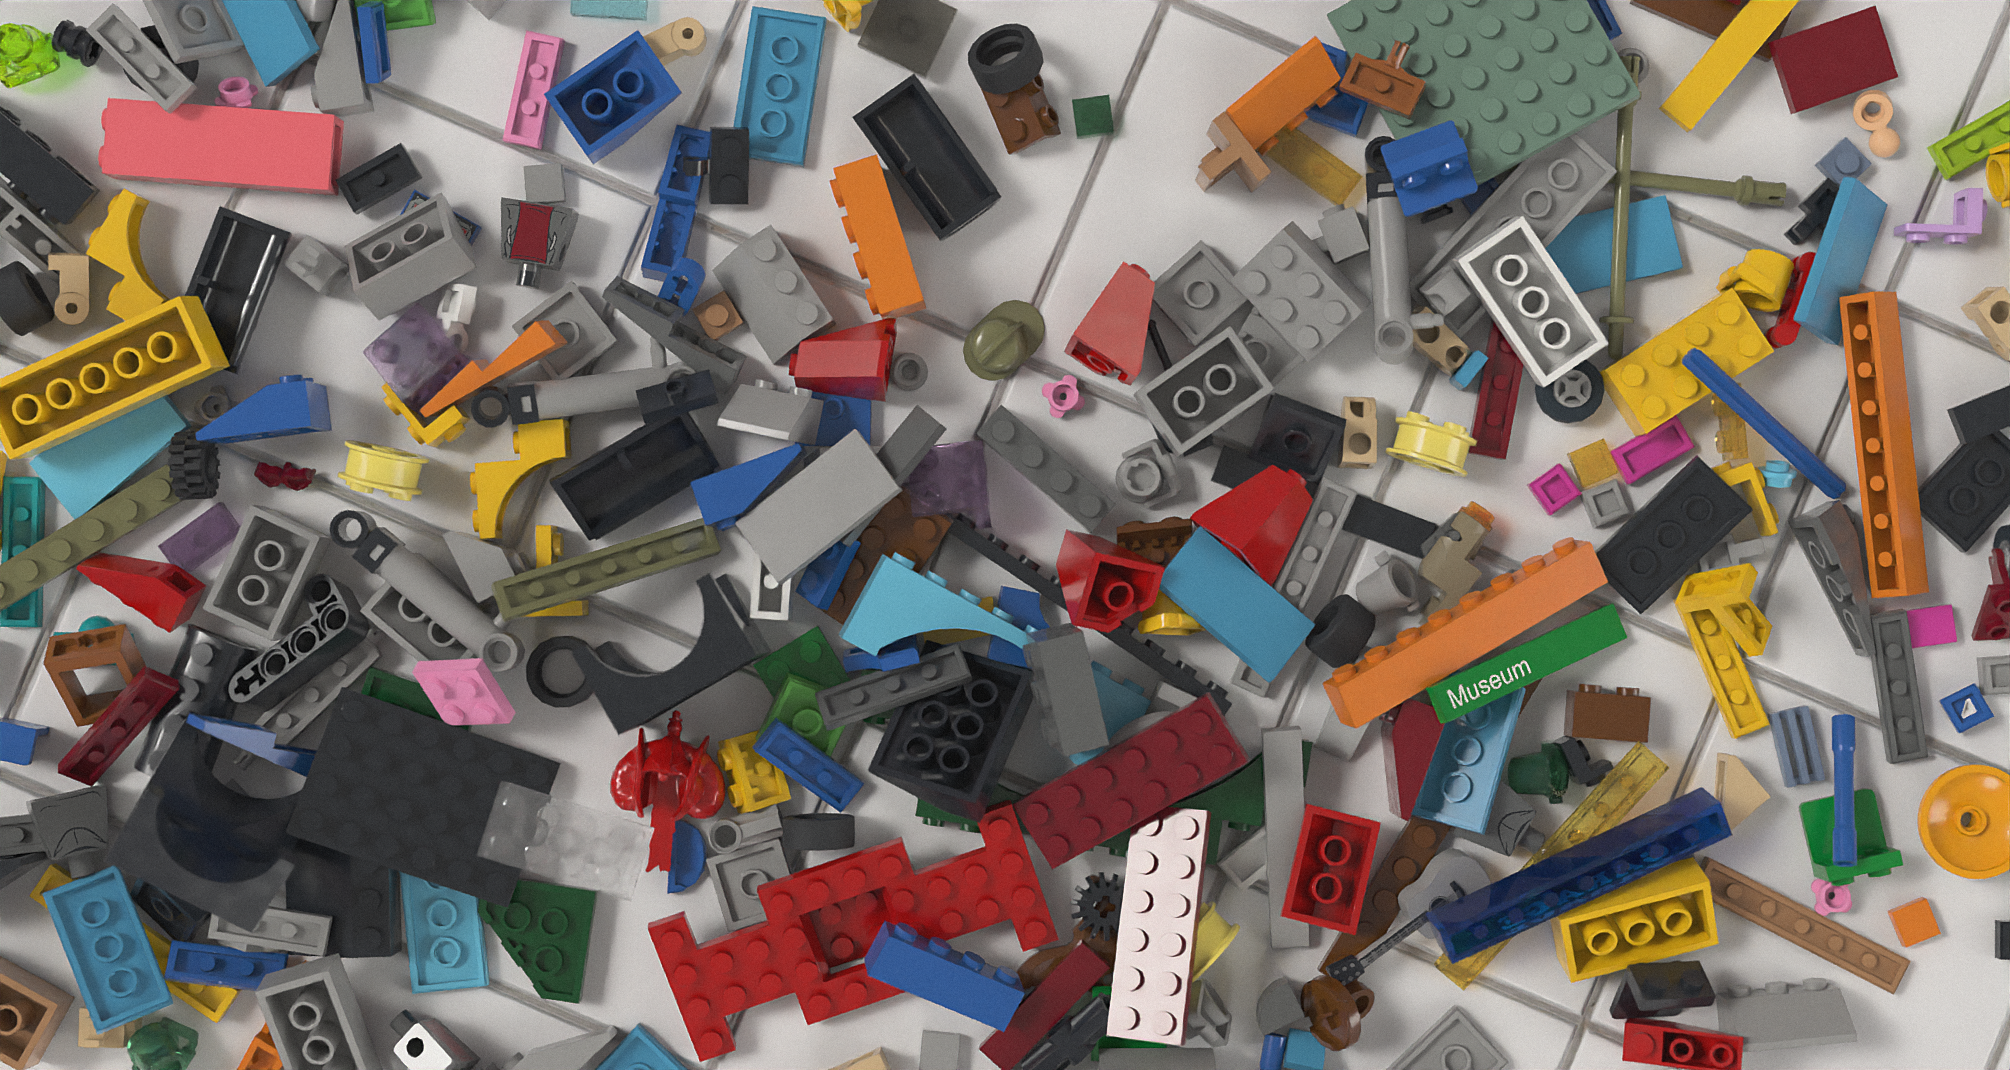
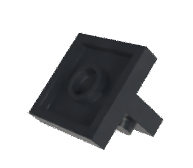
[1248,393,1347,484]
[130,878,212,942]

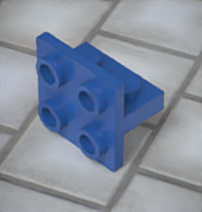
[1381,120,1478,217]

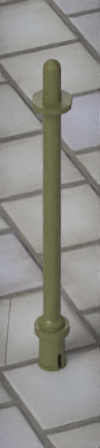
[1599,56,1642,360]
[1504,164,1787,207]

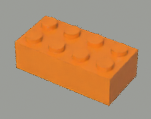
[829,154,926,319]

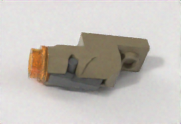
[1417,501,1495,626]

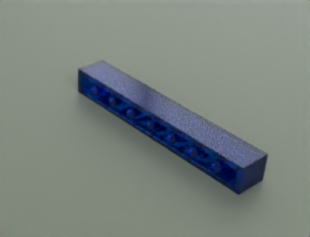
[1426,787,1733,964]

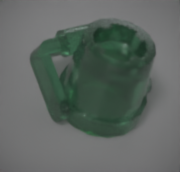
[1508,740,1569,804]
[127,1017,199,1070]

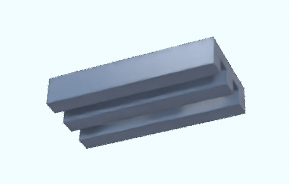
[1768,705,1825,788]

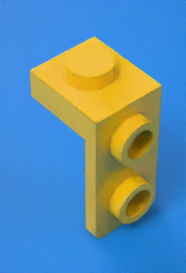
[381,382,471,447]
[1711,461,1779,536]

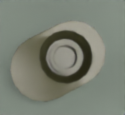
[963,300,1045,381]

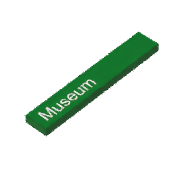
[1426,603,1627,724]

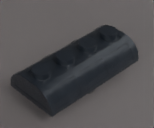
[852,74,1002,241]
[185,206,292,375]
[549,412,720,541]
[134,624,259,776]

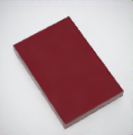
[1768,5,1898,114]

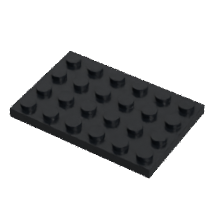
[285,687,561,908]

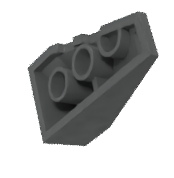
[1788,500,1876,656]

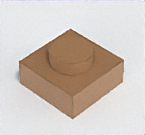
[692,290,745,341]

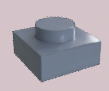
[1815,137,1872,187]

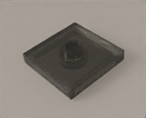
[857,0,958,79]

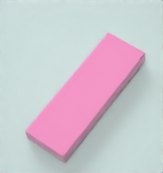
[503,31,565,150]

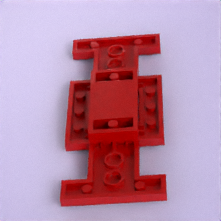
[648,800,1059,1062]

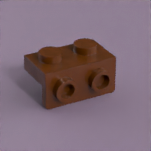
[980,74,1061,155]
[1116,516,1193,568]

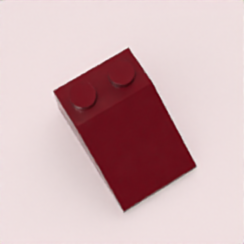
[1379,698,1445,822]

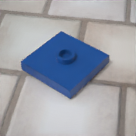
[795,392,872,447]

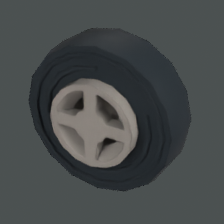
[1535,359,1605,424]

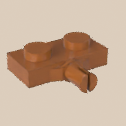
[1339,40,1426,120]

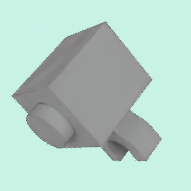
[1312,204,1370,265]
[283,235,349,297]

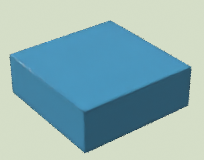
[1449,350,1489,390]
[1283,1028,1326,1070]

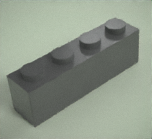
[976,405,1116,533]

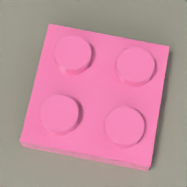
[412,658,516,725]

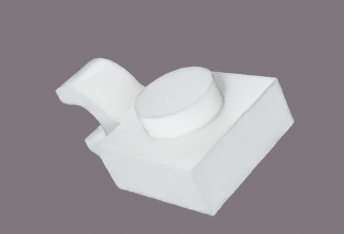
[436,282,477,351]

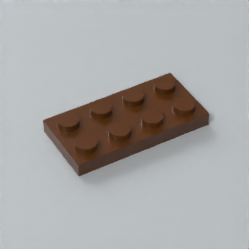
[809,485,954,625]

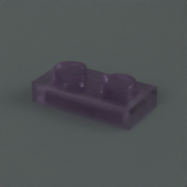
[158,502,241,573]

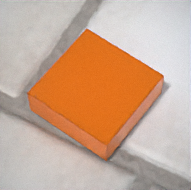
[1887,897,1941,948]

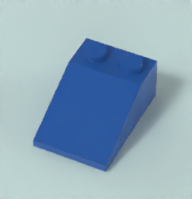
[544,30,682,164]
[196,375,332,445]
[690,443,807,531]

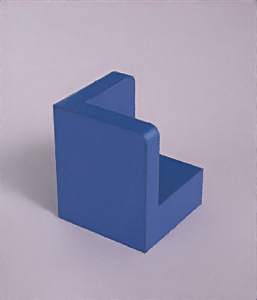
[0,718,50,766]

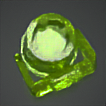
[0,23,60,88]

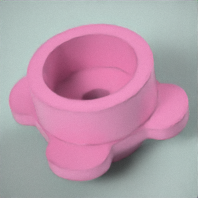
[214,77,258,108]
[1042,375,1085,418]
[1811,878,1852,916]

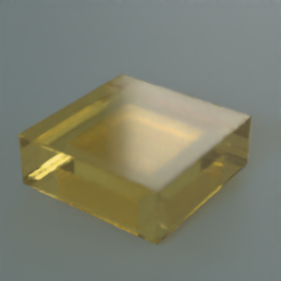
[1567,438,1619,488]

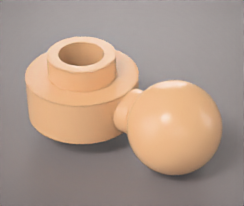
[1853,90,1900,158]

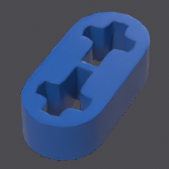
[658,257,706,317]

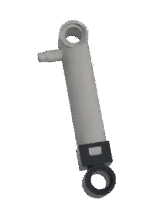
[1364,136,1444,365]
[471,337,697,428]
[329,510,525,672]

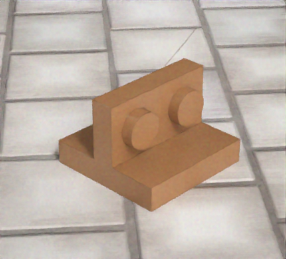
[1195,111,1271,193]

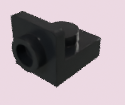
[1552,735,1614,787]

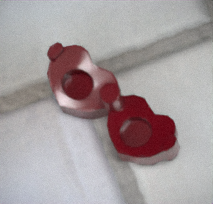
[254,462,316,491]

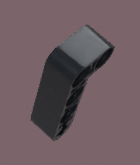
[228,574,369,713]

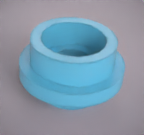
[1758,460,1797,488]

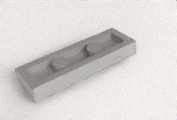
[86,4,197,114]
[207,906,333,956]

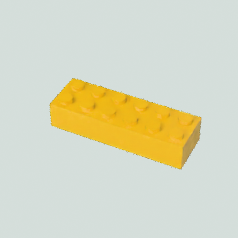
[0,296,230,460]

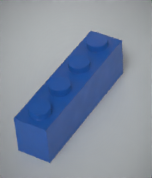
[864,921,1025,1032]

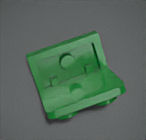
[1799,788,1904,886]

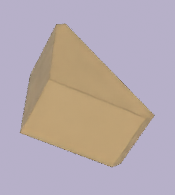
[1712,752,1771,832]

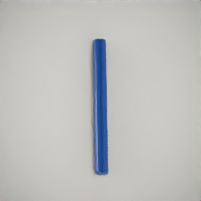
[1682,348,1846,499]

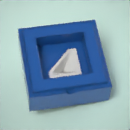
[1939,683,1994,734]

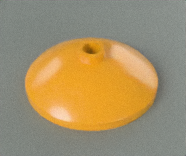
[1917,764,2010,879]

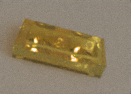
[1712,382,1749,461]

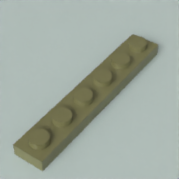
[0,464,184,612]
[491,518,721,622]

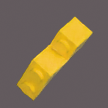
[86,188,171,321]
[470,419,572,540]

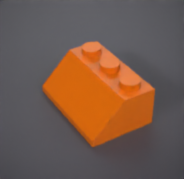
[1225,35,1341,156]

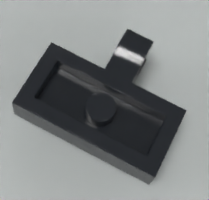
[683,127,749,204]

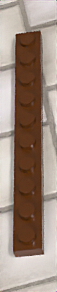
[1317,678,1543,983]

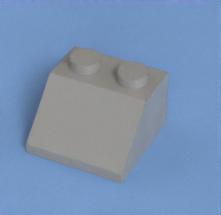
[717,379,824,445]
[443,531,533,603]

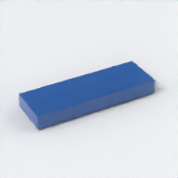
[753,717,864,813]
[164,940,289,991]

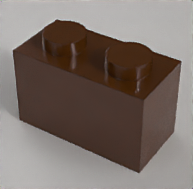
[1563,684,1651,743]

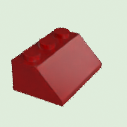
[1280,804,1381,935]

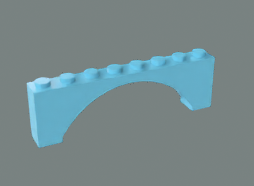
[839,552,1151,765]

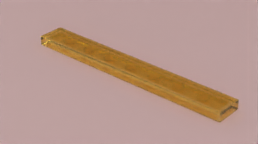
[1434,741,1669,991]

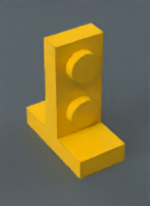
[522,525,589,617]
[1675,563,1773,657]

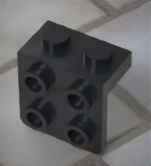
[1609,960,1716,1019]

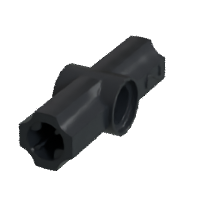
[1020,992,1111,1070]

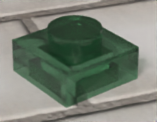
[1071,95,1114,139]

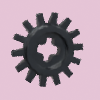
[1070,872,1124,941]

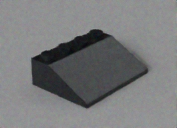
[868,640,1034,823]
[285,838,402,958]

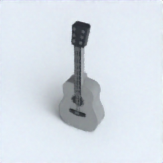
[1326,848,1493,986]

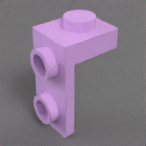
[1894,188,1987,245]

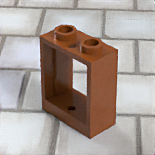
[43,624,146,727]

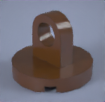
[1300,975,1375,1051]

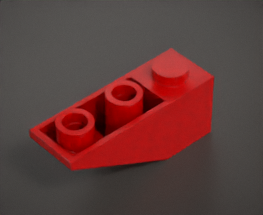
[76,552,207,633]
[1622,1018,1744,1070]

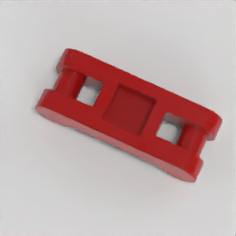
[1763,252,1816,349]

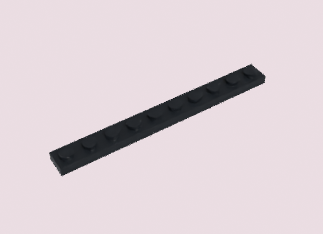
[916,491,1232,716]

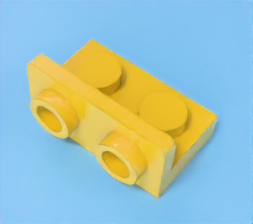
[717,730,791,813]

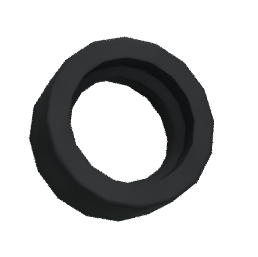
[968,23,1044,94]
[526,636,598,708]
[783,813,855,851]

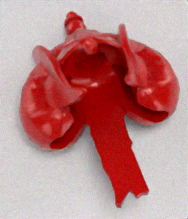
[610,710,726,873]

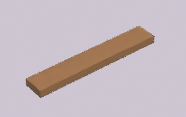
[1700,856,1911,995]

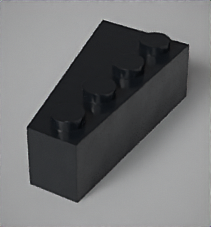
[0,106,101,225]

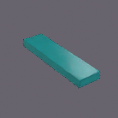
[0,476,46,627]

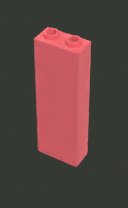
[98,98,344,196]

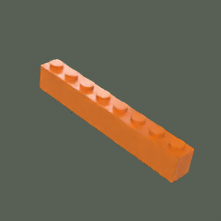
[1839,291,1929,598]
[1322,537,1608,729]

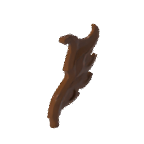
[1016,874,1118,993]

